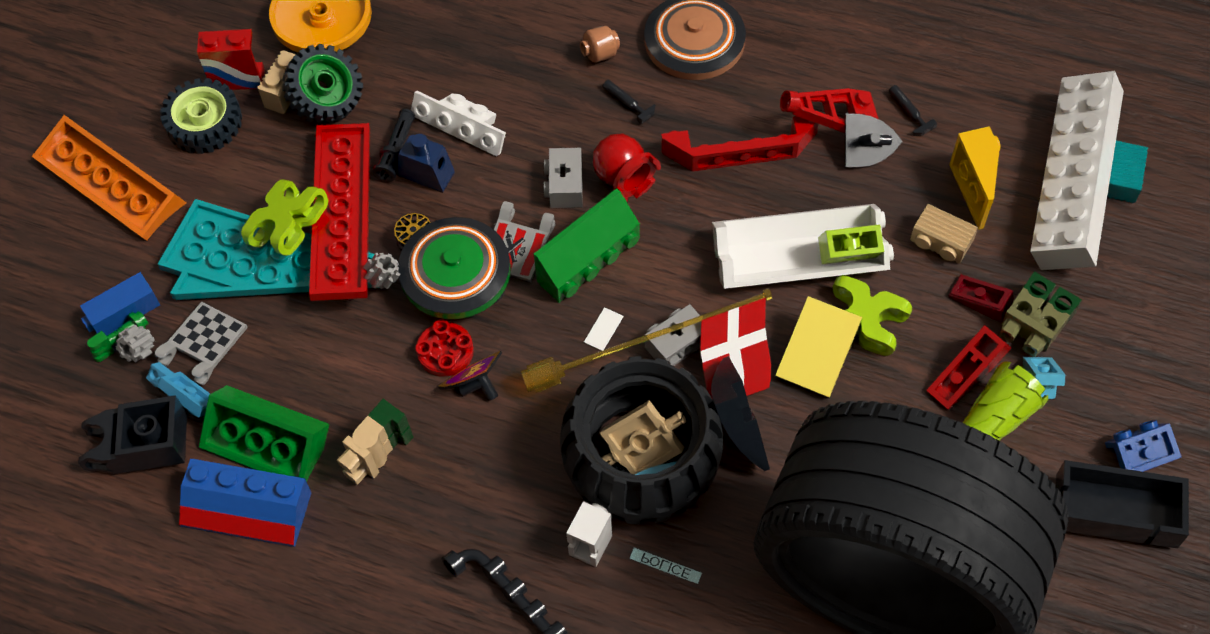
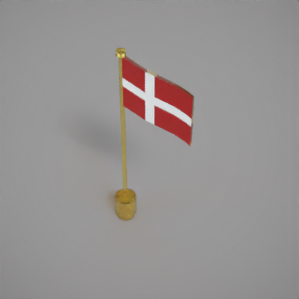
[521,288,772,400]

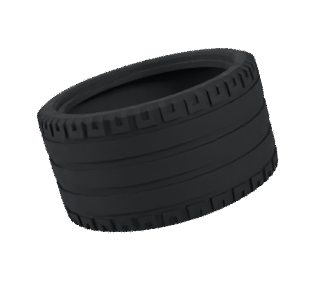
[753,401,1069,634]

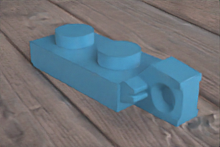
[146,362,210,418]

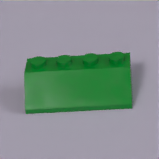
[534,188,640,303]
[199,385,329,482]

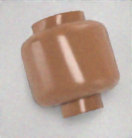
[580,26,620,62]

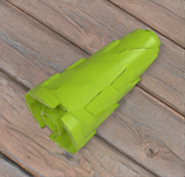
[963,361,1049,441]

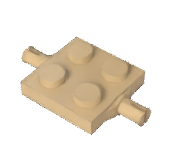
[600,400,686,475]

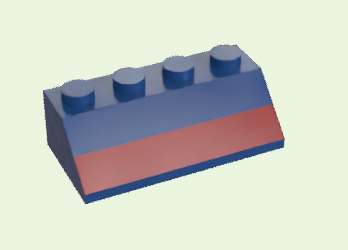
[179,458,312,547]

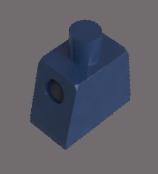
[398,134,455,193]

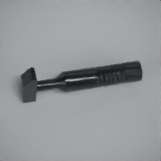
[602,79,656,124]
[888,85,937,136]

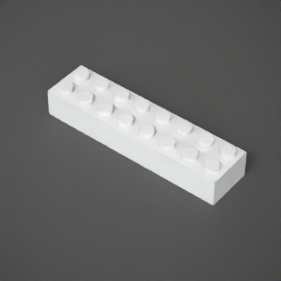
[1030,71,1124,270]

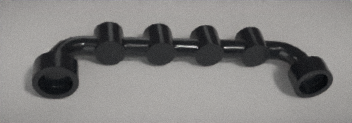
[441,549,568,634]

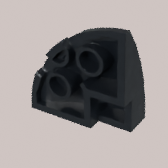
[711,356,770,471]

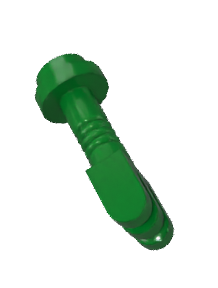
[87,311,149,362]

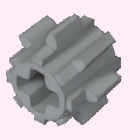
[363,253,400,289]
[115,325,155,362]

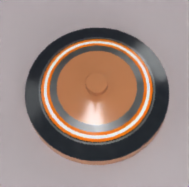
[644,0,746,80]

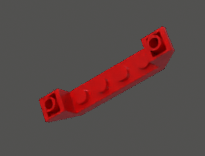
[661,116,819,172]

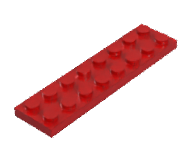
[309,123,370,301]

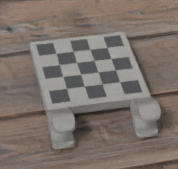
[155,302,248,385]

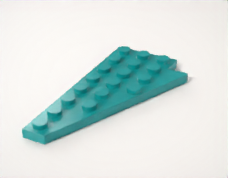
[158,199,380,300]

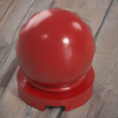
[593,133,661,202]

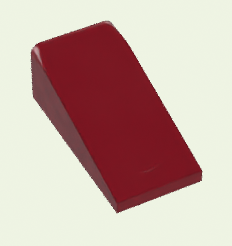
[949,274,1014,322]

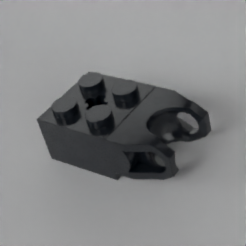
[78,395,187,474]

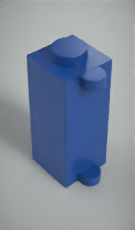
[80,272,160,336]

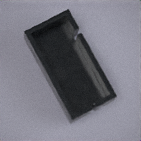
[1056,460,1189,549]

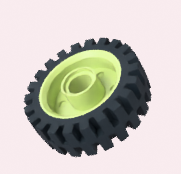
[160,78,242,154]

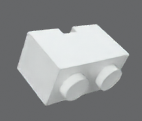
[566,502,612,567]

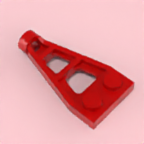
[780,88,878,133]

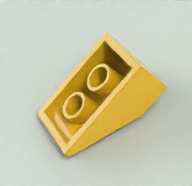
[949,126,1000,230]

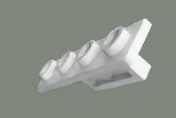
[411,91,506,156]

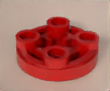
[416,319,474,377]

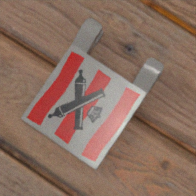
[494,201,555,282]

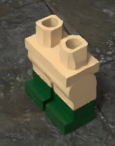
[337,398,414,485]

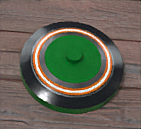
[398,217,511,319]

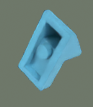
[1023,357,1066,399]

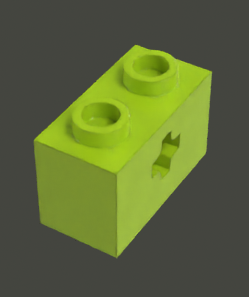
[818,225,885,264]

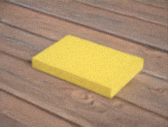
[775,296,862,398]

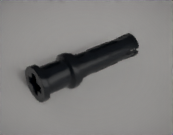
[372,109,415,182]

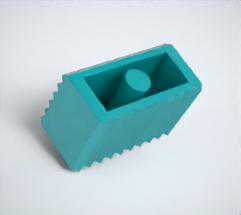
[1107,140,1148,203]

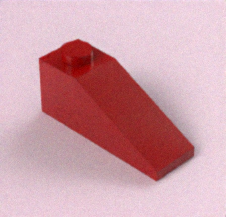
[926,325,1011,410]

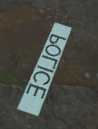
[630,548,702,584]

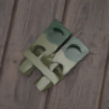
[999,271,1082,357]

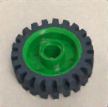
[282,44,363,125]

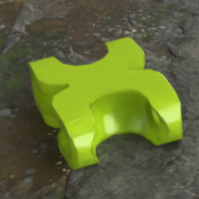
[241,179,328,256]
[833,276,912,356]

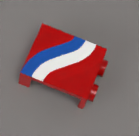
[197,29,264,90]

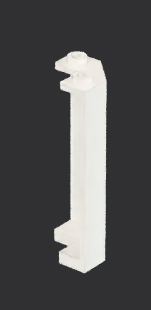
[712,204,894,289]

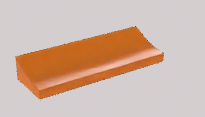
[32,115,187,240]

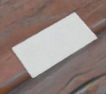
[584,307,624,351]

